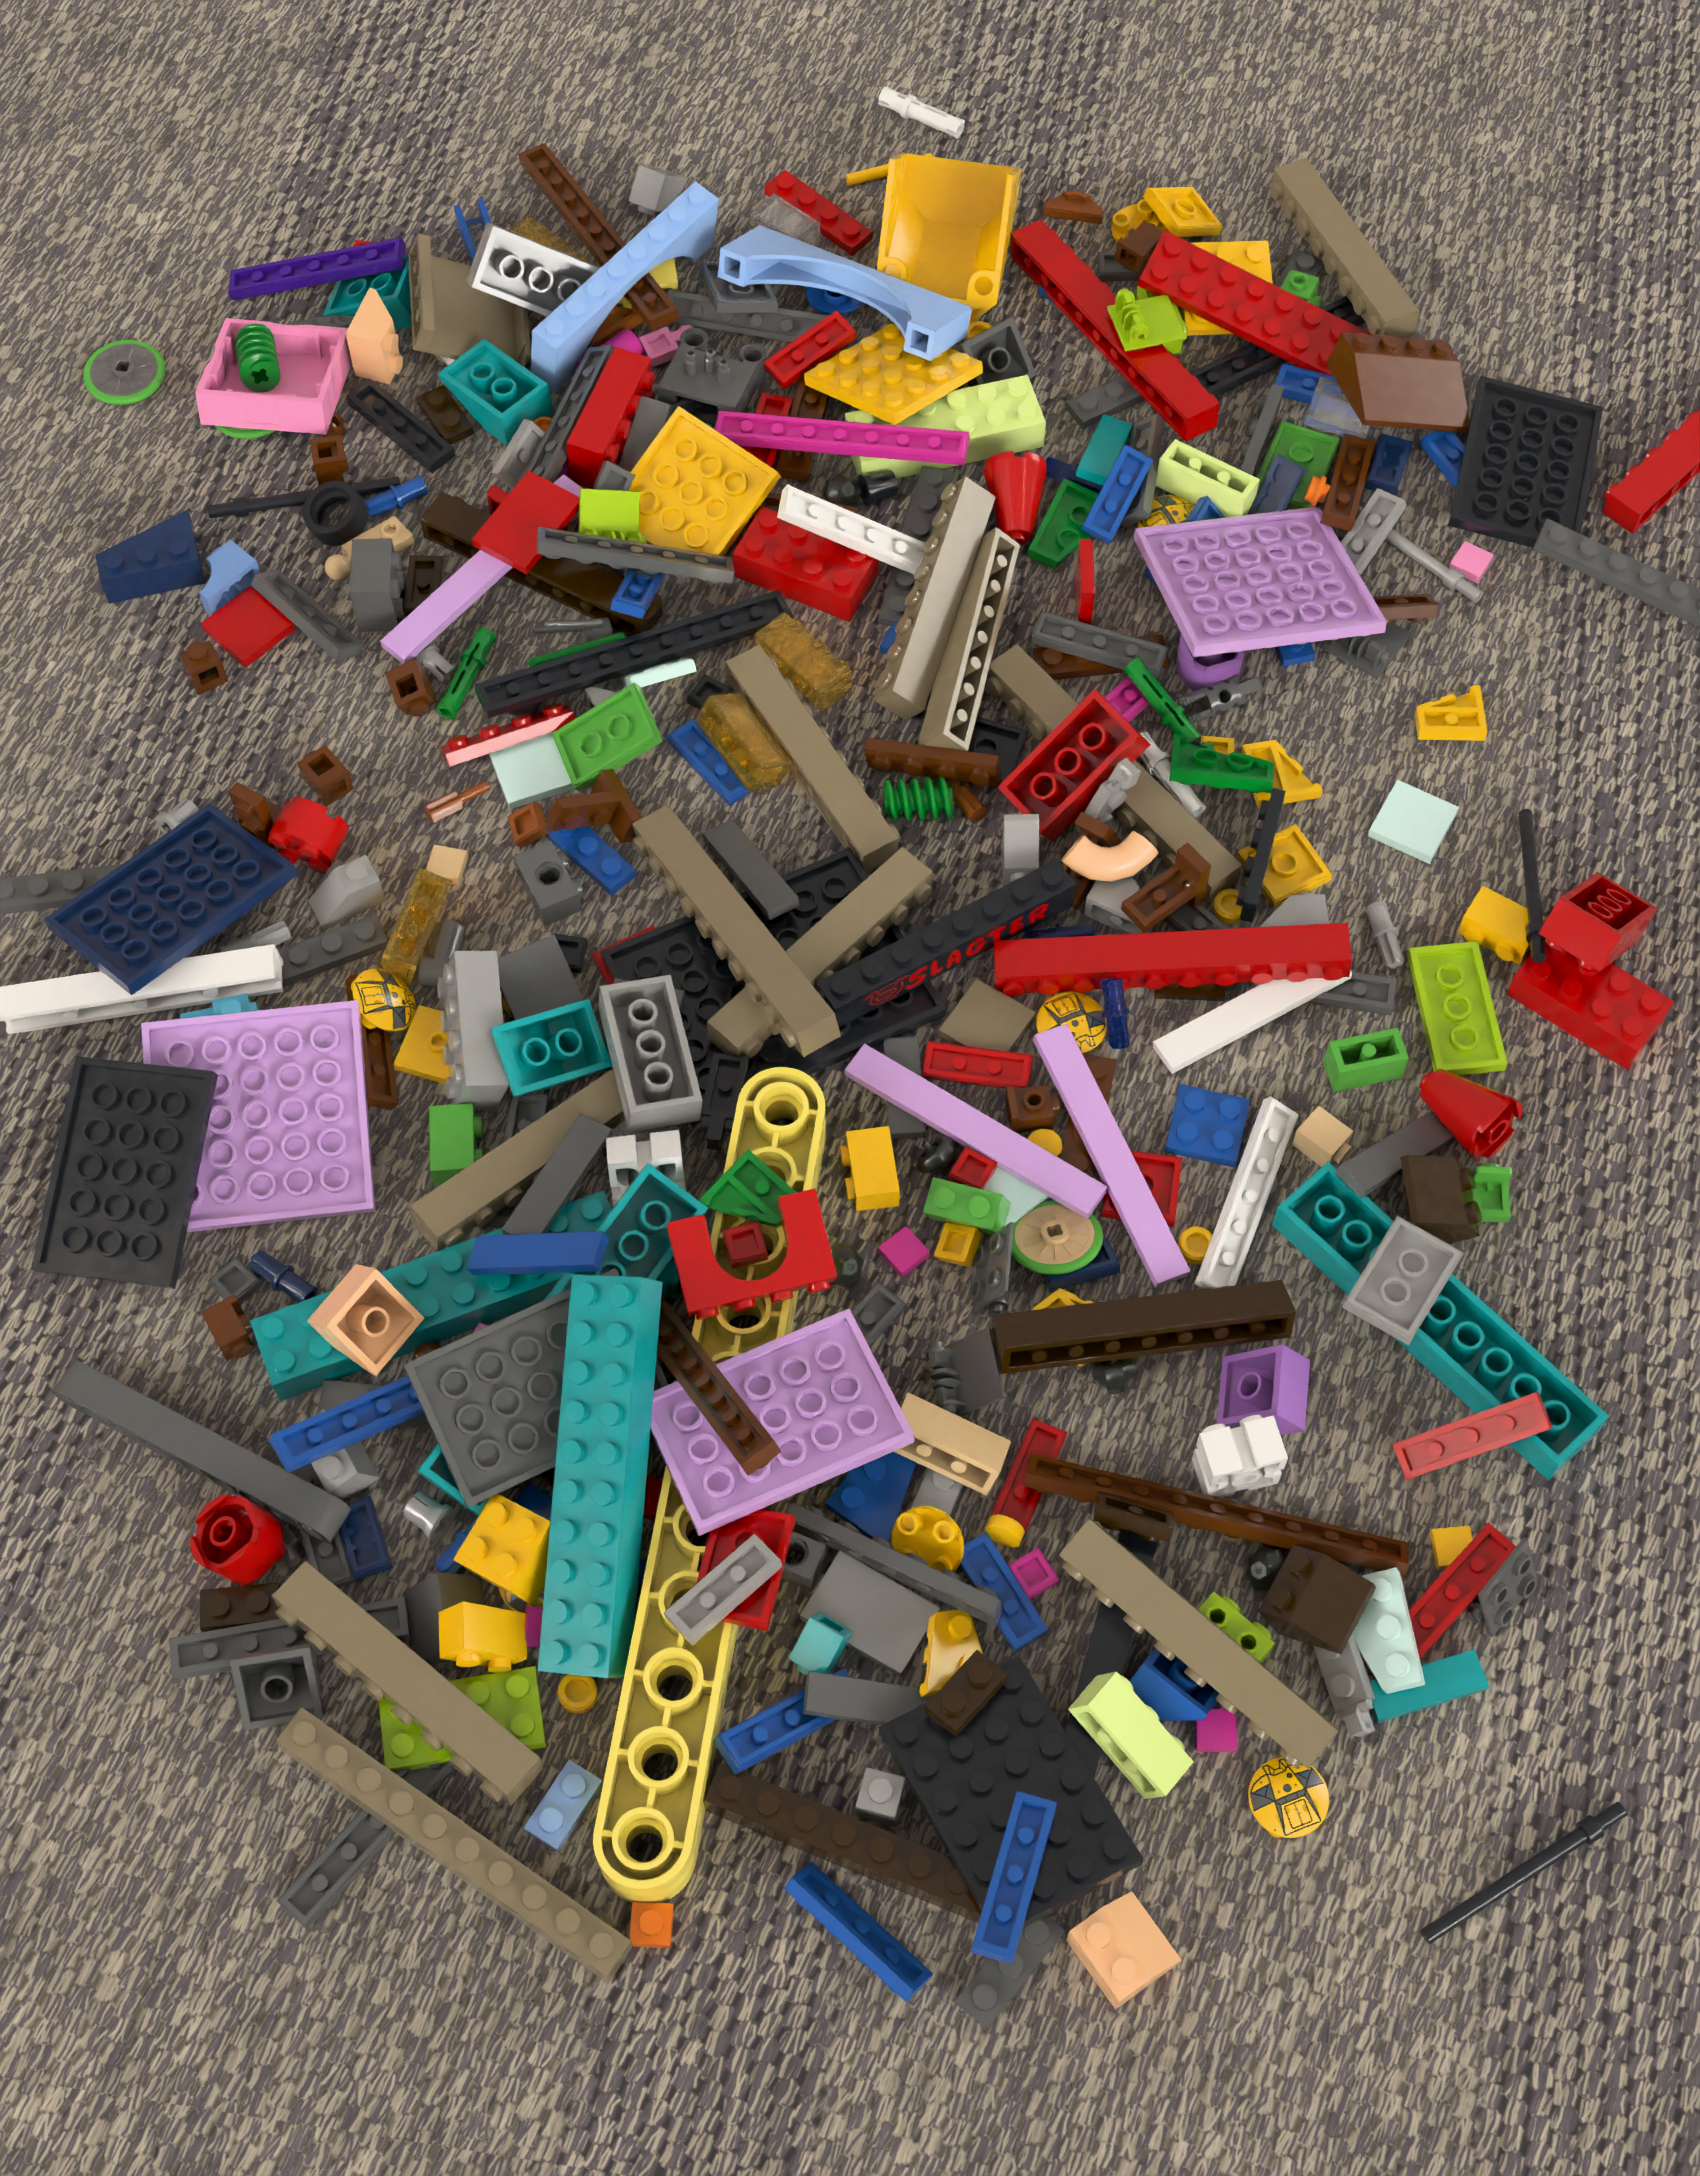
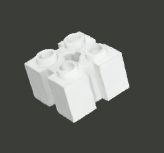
[606,1130,686,1207]
[1192,1415,1288,1498]

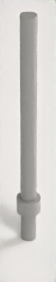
[1326,496,1484,603]

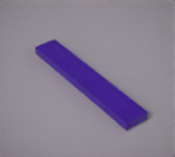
[228,238,406,300]

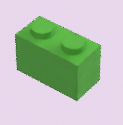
[1323,1028,1409,1092]
[429,1103,484,1186]
[923,1177,1011,1236]

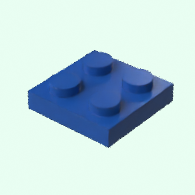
[1164,1084,1250,1168]

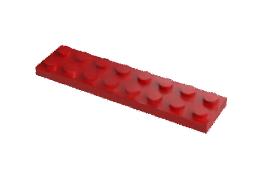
[1137,230,1372,376]

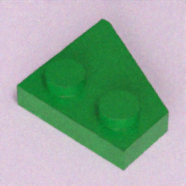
[698,1149,797,1228]

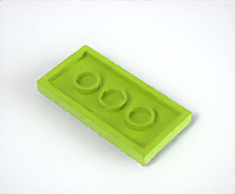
[1407,941,1508,1076]
[378,1666,546,1773]

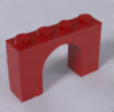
[666,1188,837,1320]

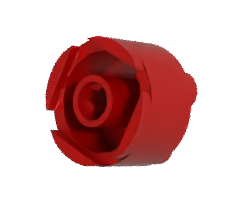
[268,797,349,874]
[190,1495,286,1586]

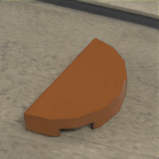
[1043,191,1103,224]
[590,304,644,347]

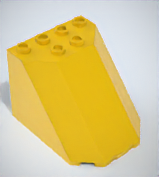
[877,153,1022,324]

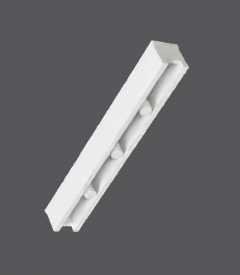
[0,944,283,1034]

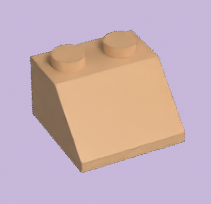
[346,288,403,385]
[307,1264,424,1376]
[1066,1891,1182,2010]

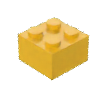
[453,1494,551,1605]

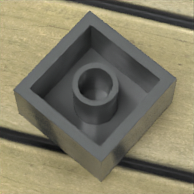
[349,538,406,632]

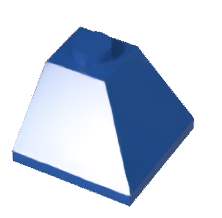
[1130,1648,1219,1721]

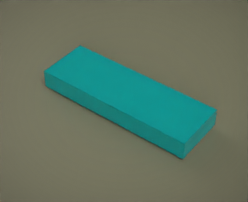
[1076,414,1133,486]
[1370,1649,1489,1724]

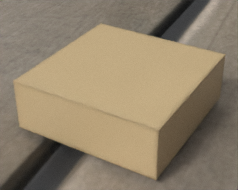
[425,845,468,885]

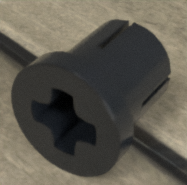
[857,470,898,506]

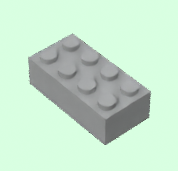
[466,222,601,316]
[437,951,509,1111]
[598,975,703,1133]

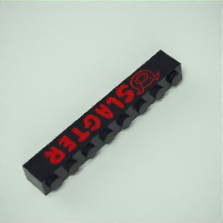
[817,859,1076,1027]

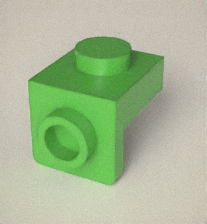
[1281,270,1322,308]
[1471,1163,1512,1223]

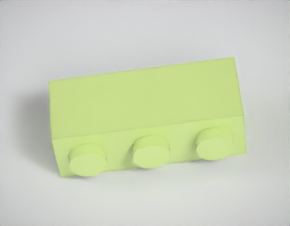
[1155,439,1260,517]
[1068,1671,1193,1799]

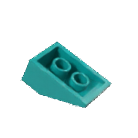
[323,255,412,330]
[438,339,553,446]
[490,999,612,1097]

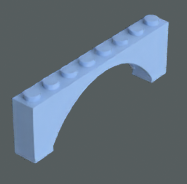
[531,181,719,393]
[717,225,972,361]

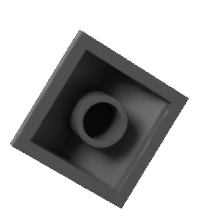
[959,317,1036,387]
[403,1572,485,1665]
[229,1644,324,1730]

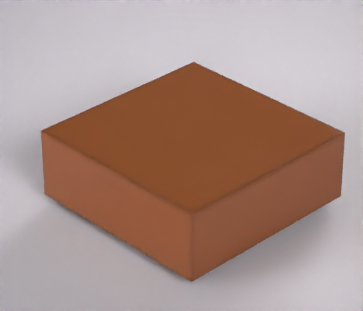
[508,801,549,848]

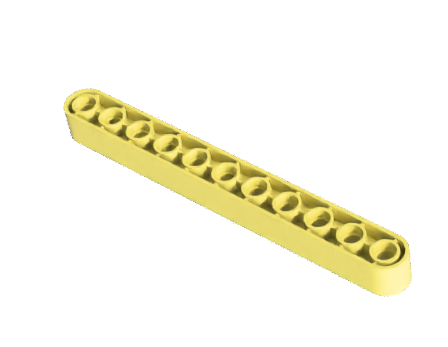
[593,1067,826,1903]

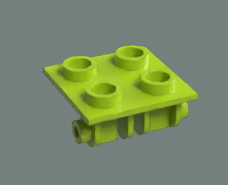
[1107,289,1186,352]
[578,488,647,544]

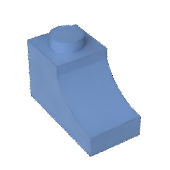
[199,539,260,616]

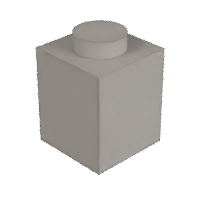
[856,1767,905,1827]

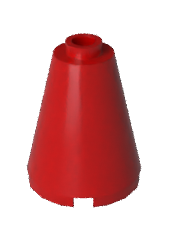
[983,451,1047,546]
[1419,1069,1523,1161]

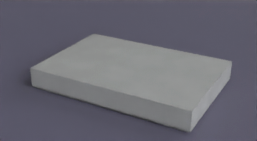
[1342,1215,1464,1345]
[800,1550,940,1677]

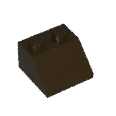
[1400,1155,1482,1244]
[1258,1545,1376,1654]

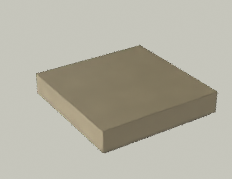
[938,978,1036,1052]

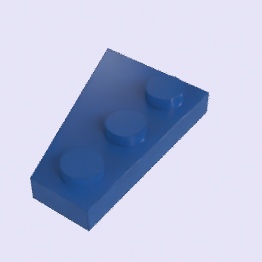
[826,1452,917,1543]

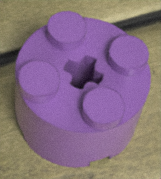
[1176,634,1245,691]

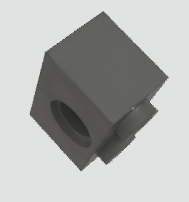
[513,840,584,926]

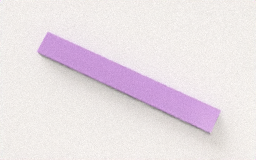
[380,474,583,664]
[1033,1024,1190,1288]
[844,1043,1107,1220]

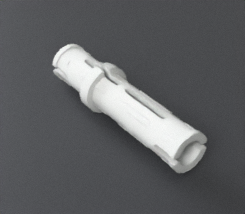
[878,86,965,139]
[1140,732,1206,818]

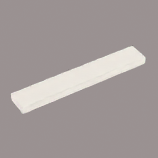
[777,485,925,575]
[1153,970,1352,1074]
[1195,1096,1299,1289]

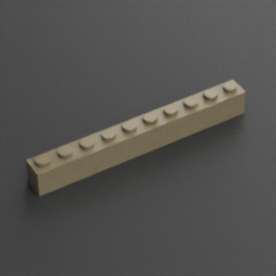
[985,644,1242,904]
[632,804,841,1057]
[276,1707,632,1984]

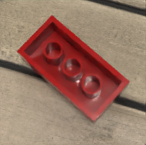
[566,346,656,489]
[732,506,879,622]
[998,689,1151,842]
[1538,872,1658,971]
[1507,942,1674,1070]

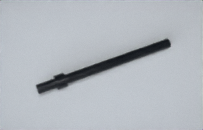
[207,476,400,518]
[1518,809,1546,963]
[1420,1802,1627,1944]

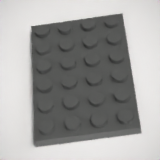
[403,1268,669,1508]

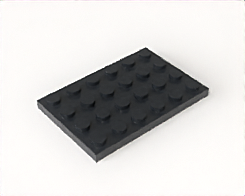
[1448,376,1603,548]
[31,1056,218,1289]
[879,1656,1143,1928]

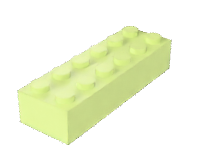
[845,375,1046,479]

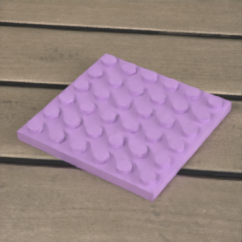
[1134,506,1387,657]
[141,1000,376,1232]

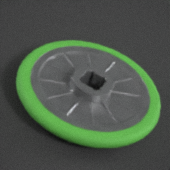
[83,340,166,405]

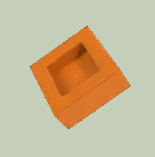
[629,1902,674,1948]

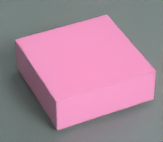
[1449,541,1494,584]

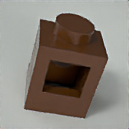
[1114,220,1163,276]
[310,435,349,486]
[179,640,228,695]
[385,659,437,717]
[298,745,354,807]
[1005,1085,1060,1133]
[201,1294,254,1361]

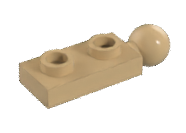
[325,516,414,580]

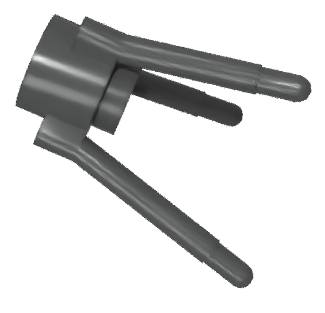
[532,617,612,642]

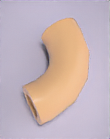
[1061,831,1159,882]

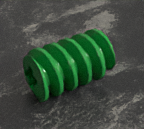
[234,323,281,392]
[883,776,953,822]

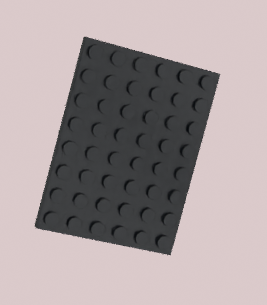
[600,847,947,1126]

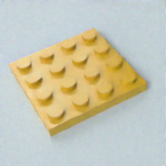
[804,324,983,425]
[629,406,781,581]

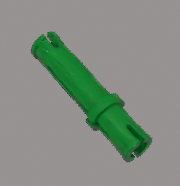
[436,628,496,719]
[1123,656,1201,744]

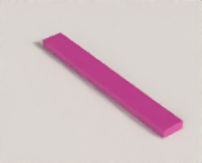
[714,411,970,465]

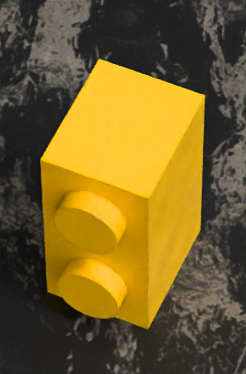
[1457,886,1545,965]
[840,1126,900,1211]
[439,1601,527,1673]

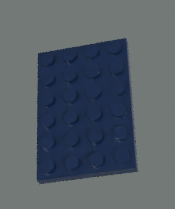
[44,804,297,995]

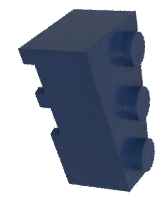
[96,510,206,604]

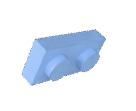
[524,1760,603,1852]

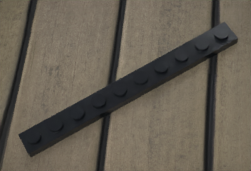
[475,590,793,718]

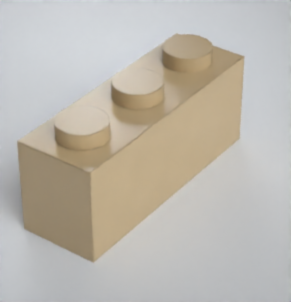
[893,1392,1011,1496]

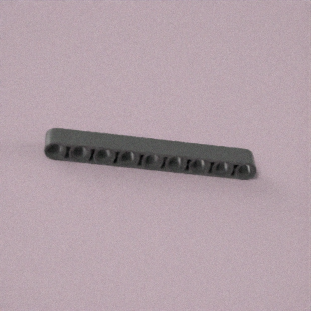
[52,1360,351,1543]

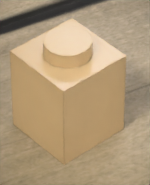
[1292,1106,1354,1167]

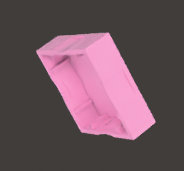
[195,318,352,435]

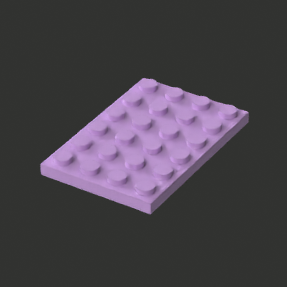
[650,1308,915,1536]

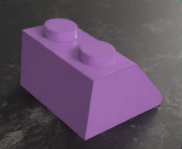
[1217,1344,1310,1435]

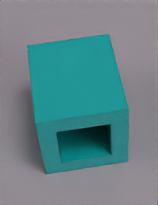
[788,1612,853,1675]

